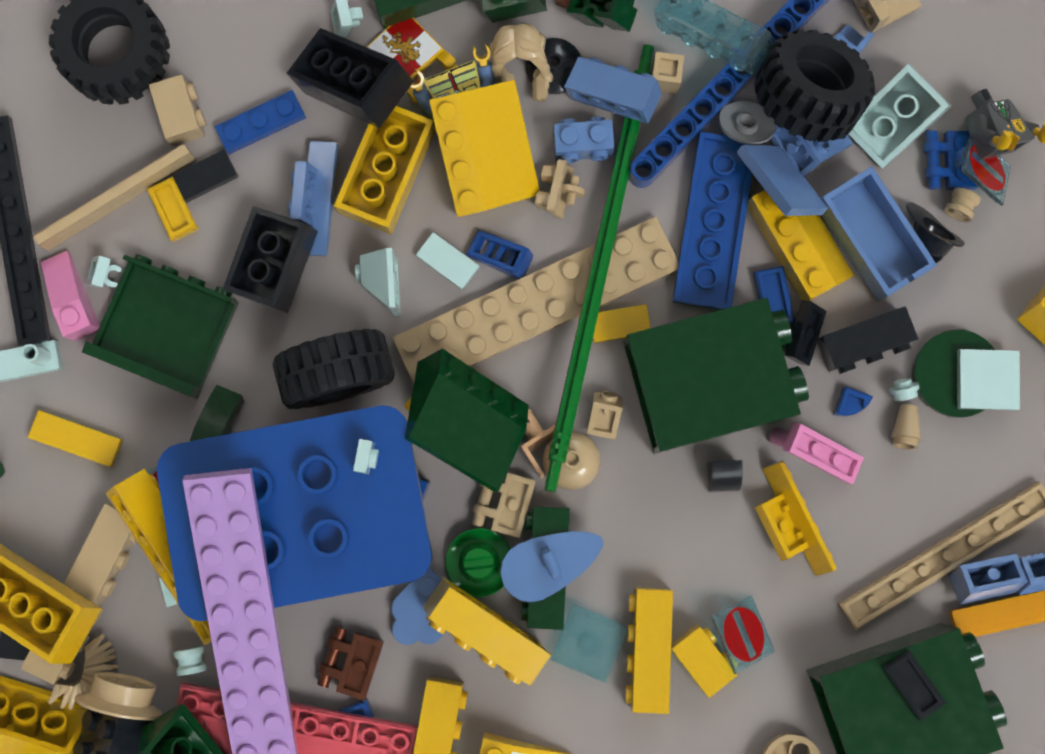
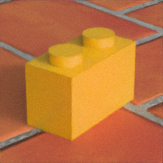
[671,624,738,698]

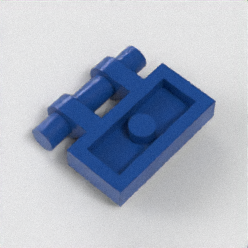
[923,130,979,190]

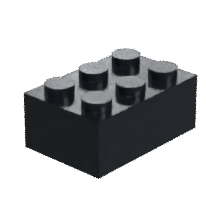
[222,206,318,313]

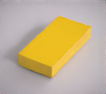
[147,176,199,242]
[593,304,651,344]

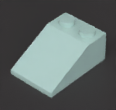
[849,64,952,169]

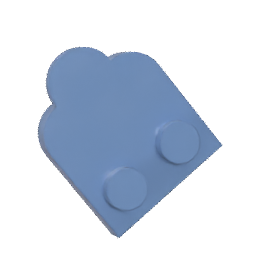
[392,567,447,645]

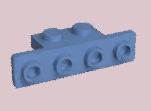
[288,141,339,256]

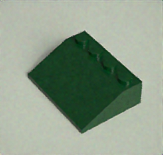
[405,348,529,492]

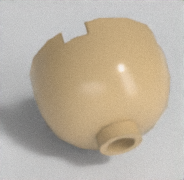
[542,431,601,490]

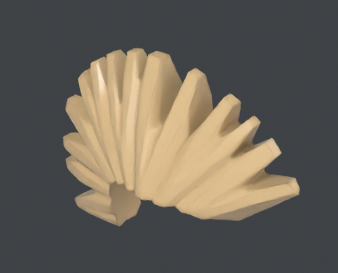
[48,634,118,710]

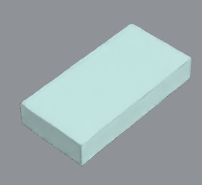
[416,232,480,291]

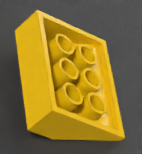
[429,80,540,217]

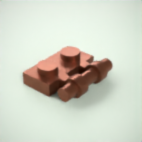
[317,626,384,701]

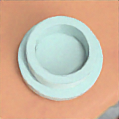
[889,378,920,401]

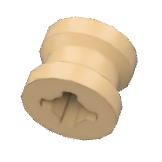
[944,187,981,222]

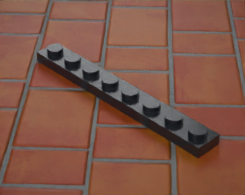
[0,115,51,347]

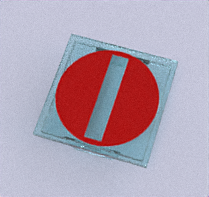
[955,133,1011,206]
[711,596,775,674]

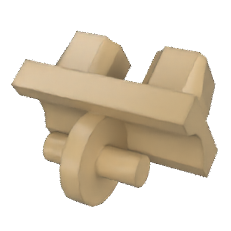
[535,159,586,219]

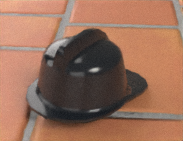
[906,202,965,263]

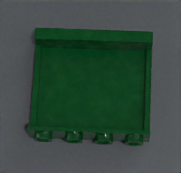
[81,254,239,399]

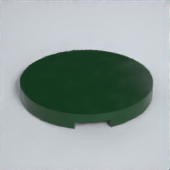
[912,330,995,418]

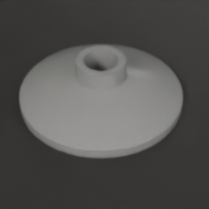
[719,101,776,145]

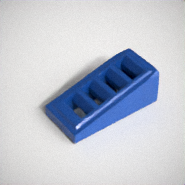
[466,229,533,279]

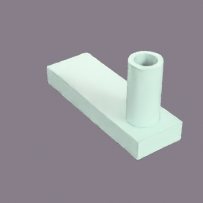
[0,340,63,382]

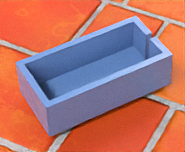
[821,167,937,302]

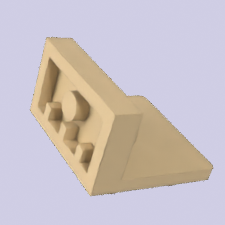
[852,0,922,32]

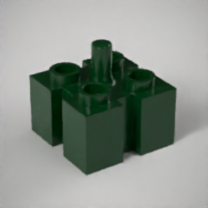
[566,0,637,32]

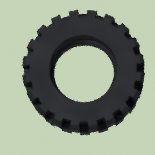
[49,0,170,105]
[754,29,875,142]
[272,329,395,409]

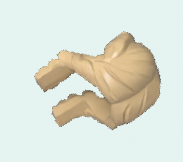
[489,23,553,102]

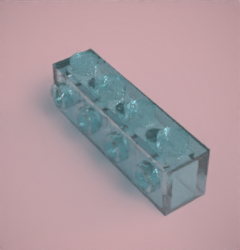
[654,0,772,75]

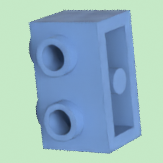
[553,117,614,163]

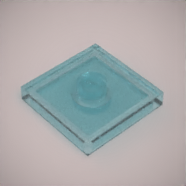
[550,603,628,683]

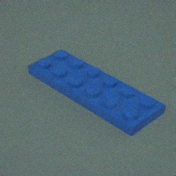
[672,131,752,310]

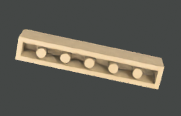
[21,504,137,685]

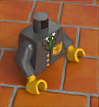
[965,89,1045,160]

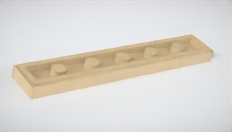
[33,144,196,251]

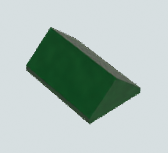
[139,704,224,754]

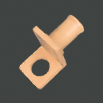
[521,409,555,479]

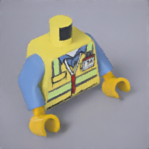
[410,44,494,118]

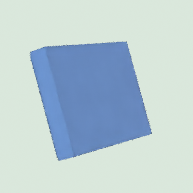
[737,145,828,216]

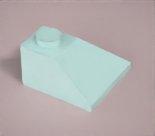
[355,248,401,316]

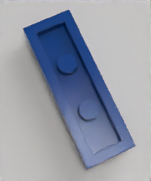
[214,90,306,155]

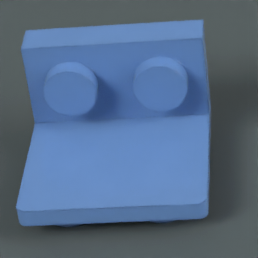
[771,125,853,177]

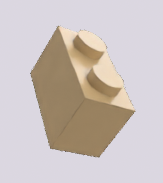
[149,74,207,146]

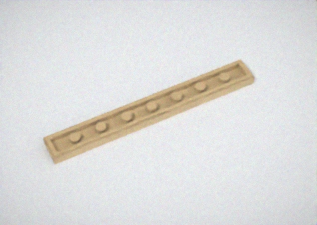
[838,482,1045,630]

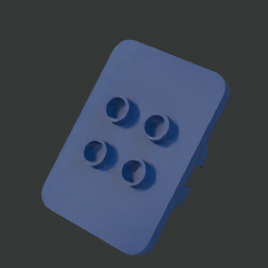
[157,405,432,621]

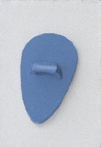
[501,531,603,602]

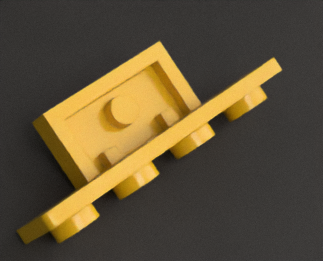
[755,461,837,576]

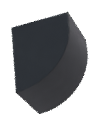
[707,460,743,492]

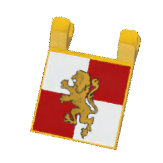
[366,18,457,104]

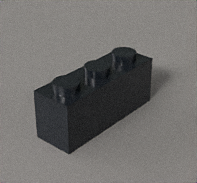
[817,306,918,374]

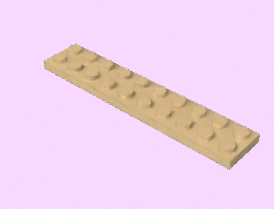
[392,216,679,384]

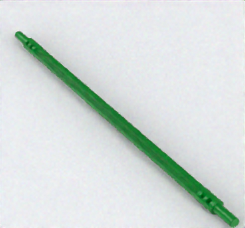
[544,44,654,492]

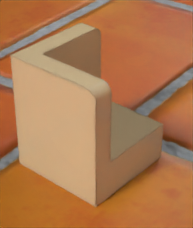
[651,52,685,94]

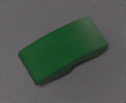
[190,385,244,441]

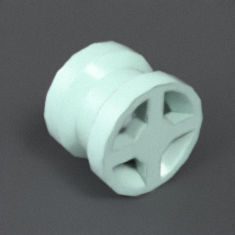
[173,646,207,676]

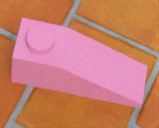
[41,250,100,341]

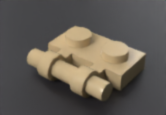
[471,473,536,538]

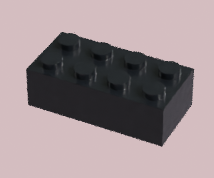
[286,28,414,128]

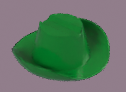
[445,528,511,597]

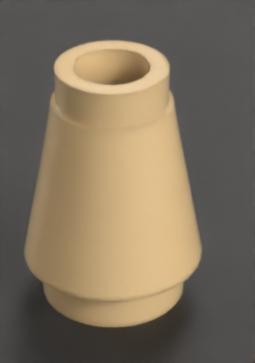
[891,404,921,450]

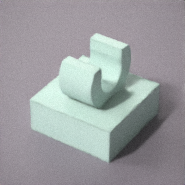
[330,0,364,37]
[85,256,122,288]

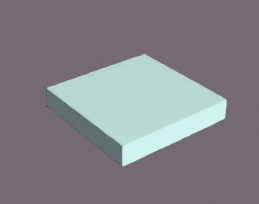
[957,349,1020,410]

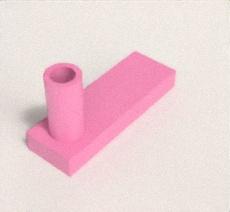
[769,422,864,485]

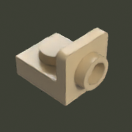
[587,390,623,440]

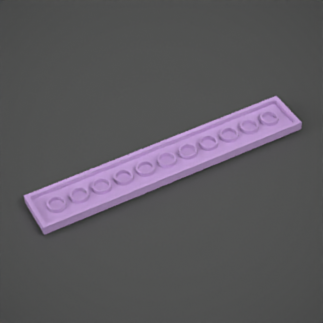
[182,468,298,754]

